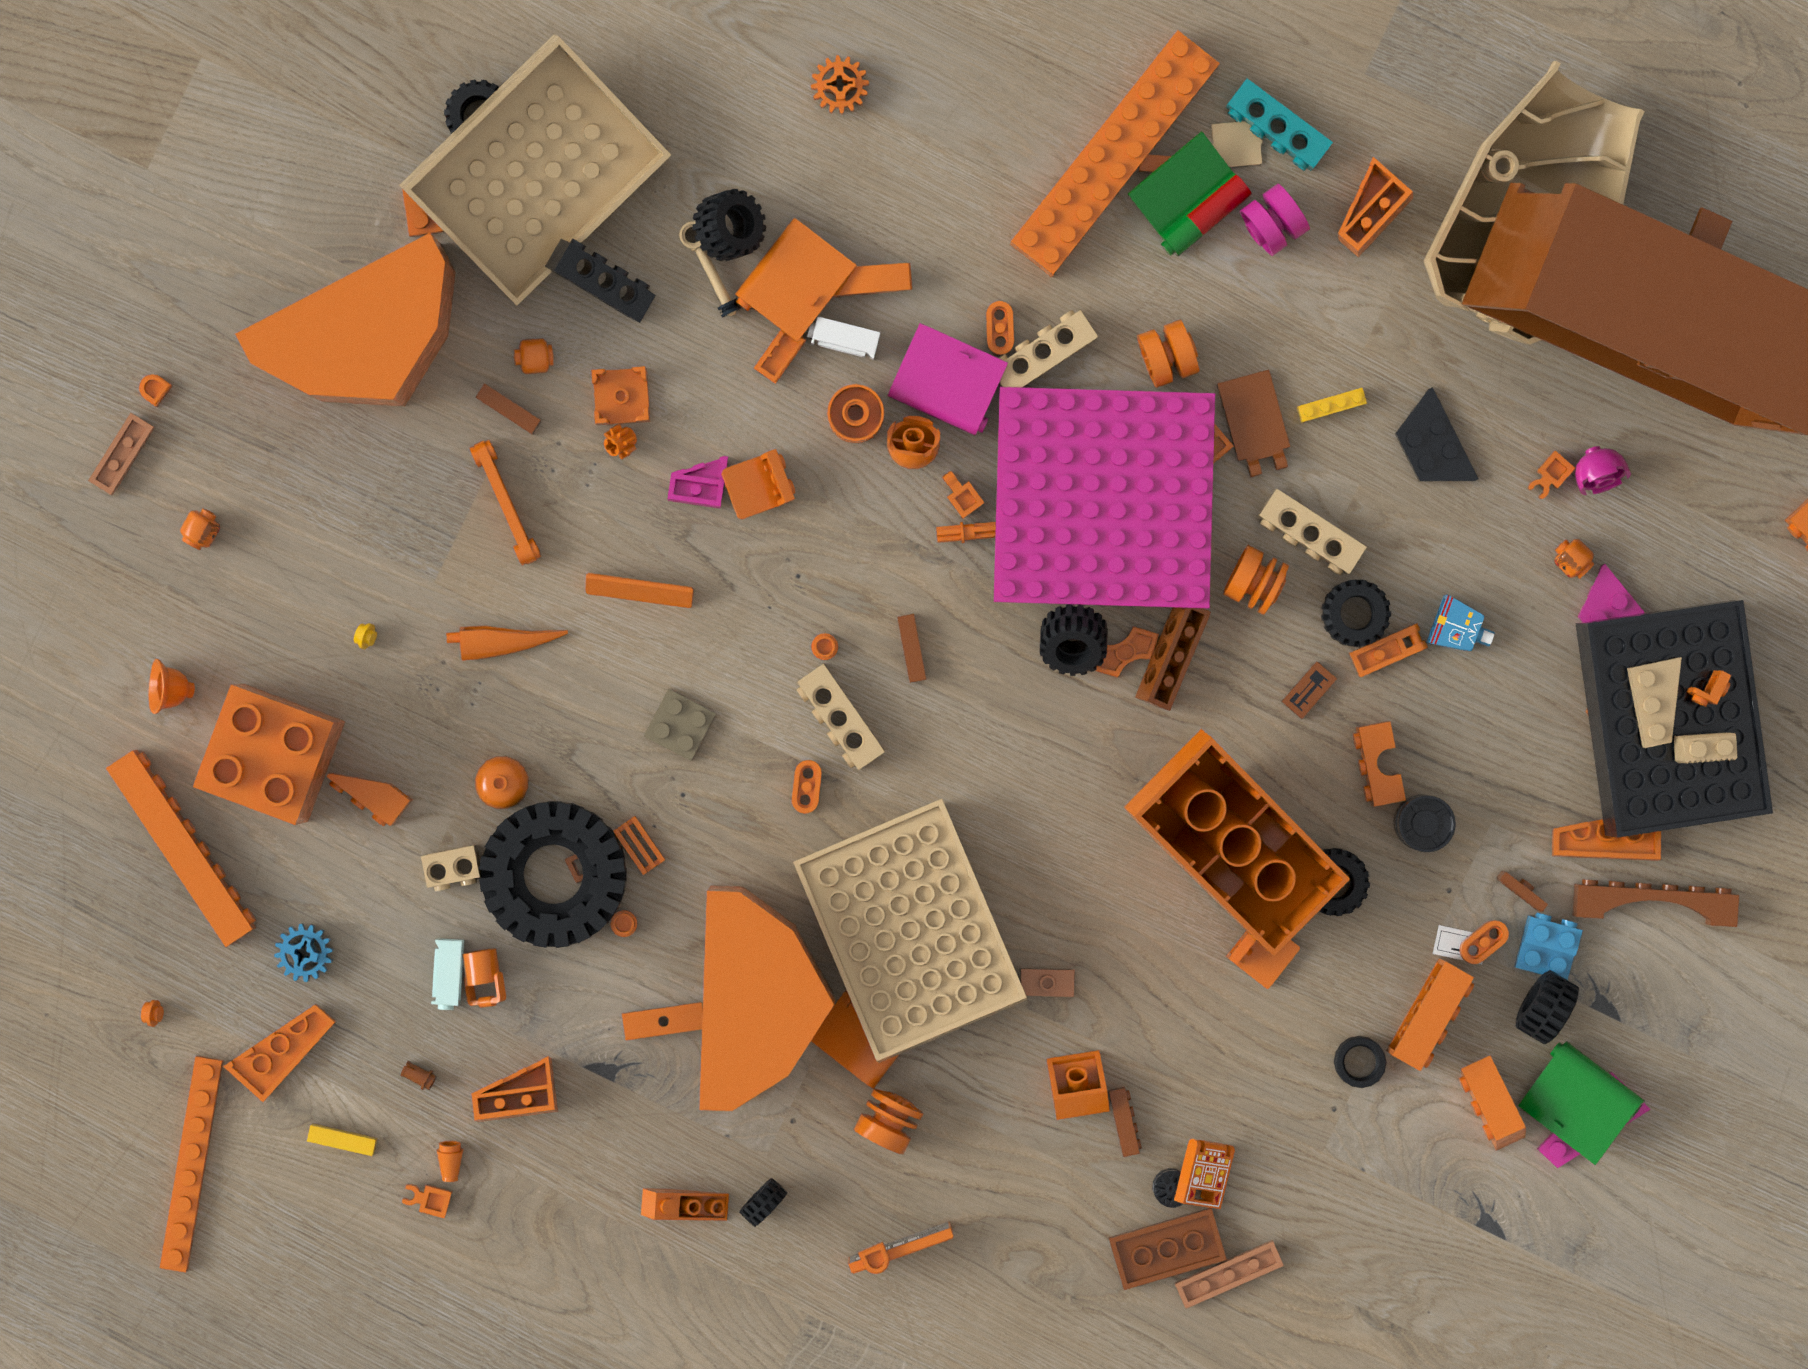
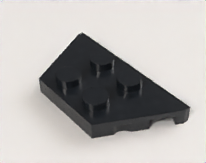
[1395,387,1479,481]

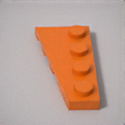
[223,1004,336,1102]

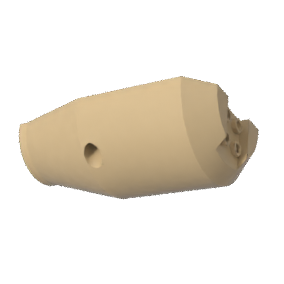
[1424,61,1645,345]

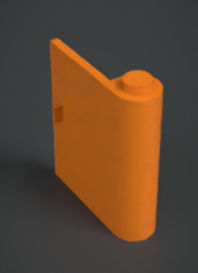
[735,218,857,342]
[811,989,899,1089]

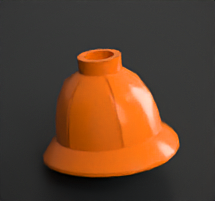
[148,659,195,714]

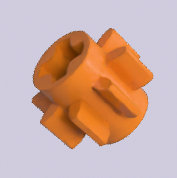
[604,424,637,459]

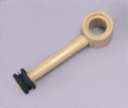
[679,221,741,318]

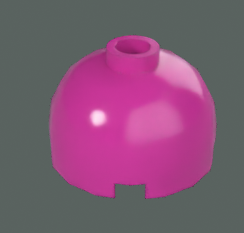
[1575,446,1631,495]

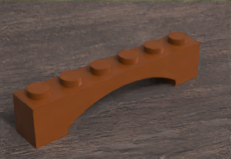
[1572,879,1739,927]

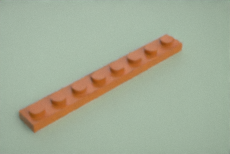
[160,1056,223,1273]

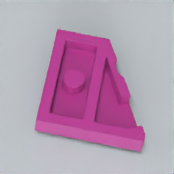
[667,456,728,509]

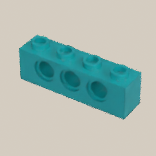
[1226,78,1333,171]

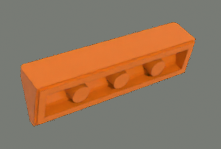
[586,573,694,608]

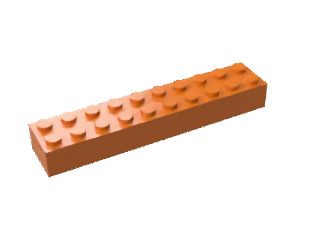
[1010,30,1220,277]

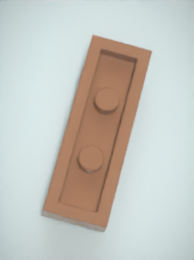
[88,413,155,495]

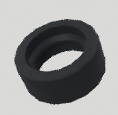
[1334,1036,1387,1088]

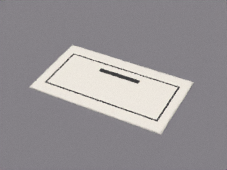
[1433,925,1483,964]

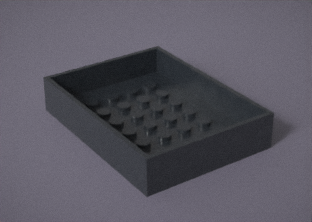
[1575,600,1773,838]

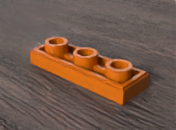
[622,1002,703,1040]

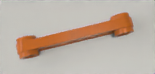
[470,440,542,565]

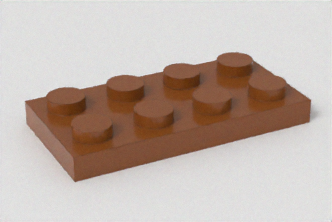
[1108,1208,1227,1290]

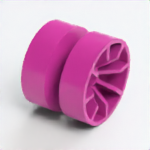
[1240,183,1310,256]

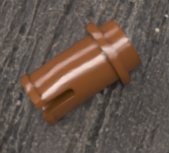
[400,1061,437,1090]

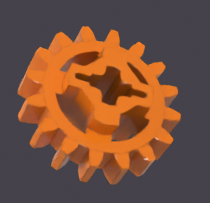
[811,55,869,115]

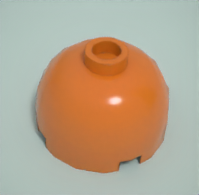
[887,416,940,469]
[475,756,529,809]

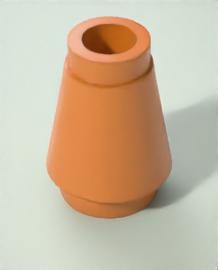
[436,1141,463,1182]

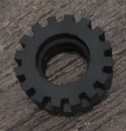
[739,1178,788,1227]

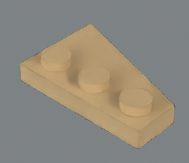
[1627,657,1682,748]

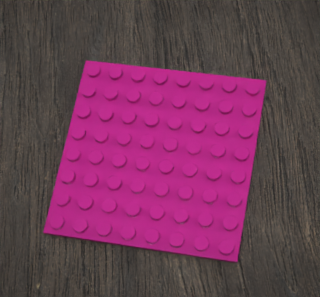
[993,387,1215,609]

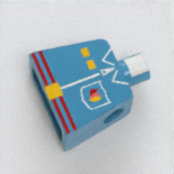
[1426,595,1495,651]

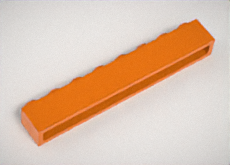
[106,750,256,947]

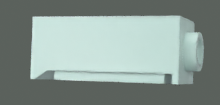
[431,938,464,1010]

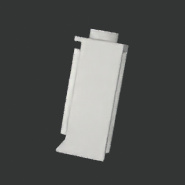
[807,317,880,360]

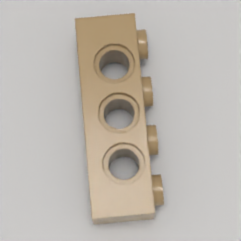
[999,310,1098,388]
[1257,489,1367,576]
[796,664,885,770]

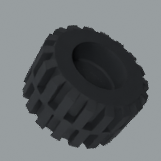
[444,79,499,134]
[692,189,766,261]
[1321,579,1391,647]
[1040,604,1108,676]
[1319,848,1370,916]
[1515,970,1579,1044]

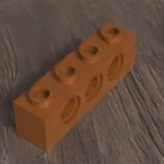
[1135,608,1211,711]

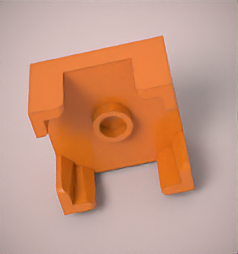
[591,366,650,425]

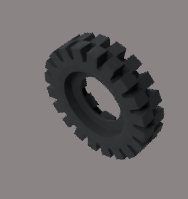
[479,801,627,948]

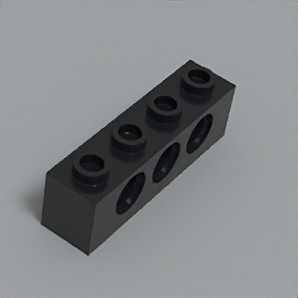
[545,238,656,323]

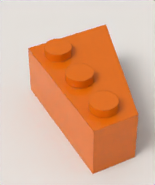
[1338,157,1413,258]
[471,1056,558,1122]
[1459,1056,1526,1151]

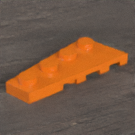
[1552,819,1661,861]

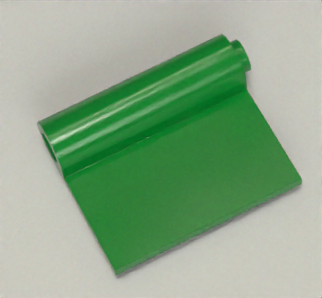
[1518,1041,1645,1165]

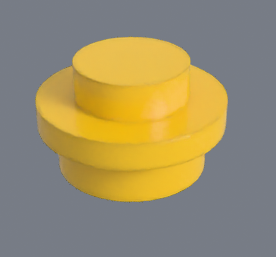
[354,623,377,650]

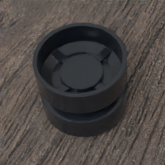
[1394,794,1456,852]

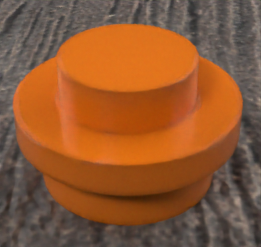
[811,633,838,660]
[610,910,637,937]
[141,1000,164,1027]

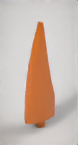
[446,626,568,661]

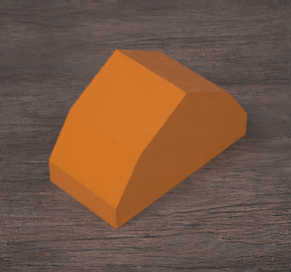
[235,233,456,406]
[1124,729,1350,956]
[699,886,835,1111]

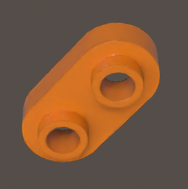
[986,301,1014,355]
[792,760,822,814]
[1459,920,1509,964]

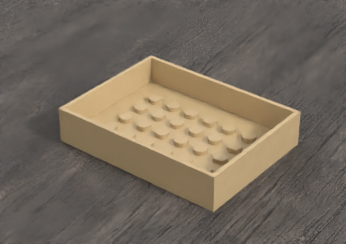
[399,34,671,306]
[793,799,1028,1063]

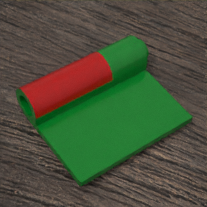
[1128,131,1252,257]

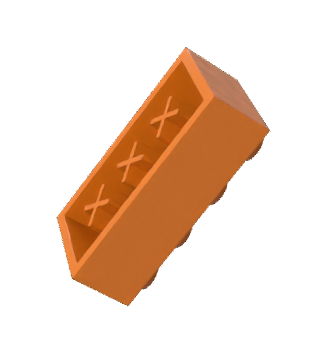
[1386,958,1474,1071]

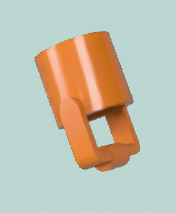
[462,948,506,1008]

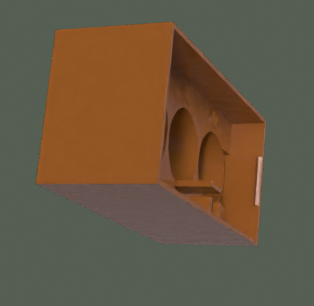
[1461,183,1808,436]

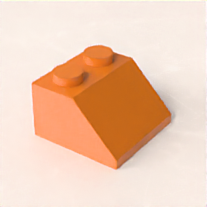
[1047,1050,1110,1120]

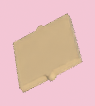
[1211,121,1263,167]

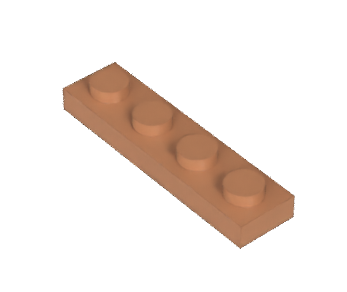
[1175,1240,1284,1309]

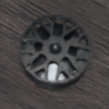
[1152,1168,1183,1208]

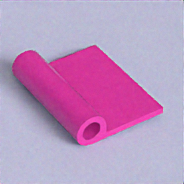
[887,323,1008,436]

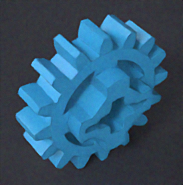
[274,923,334,982]

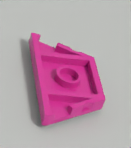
[1578,564,1645,622]

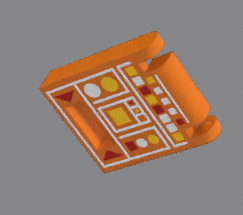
[1174,1139,1235,1209]

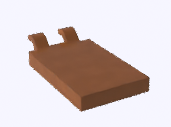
[1217,370,1290,478]

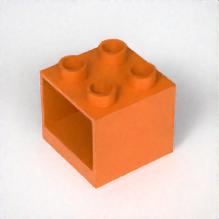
[193,684,345,825]

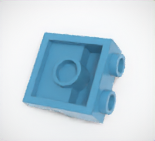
[1514,912,1583,980]

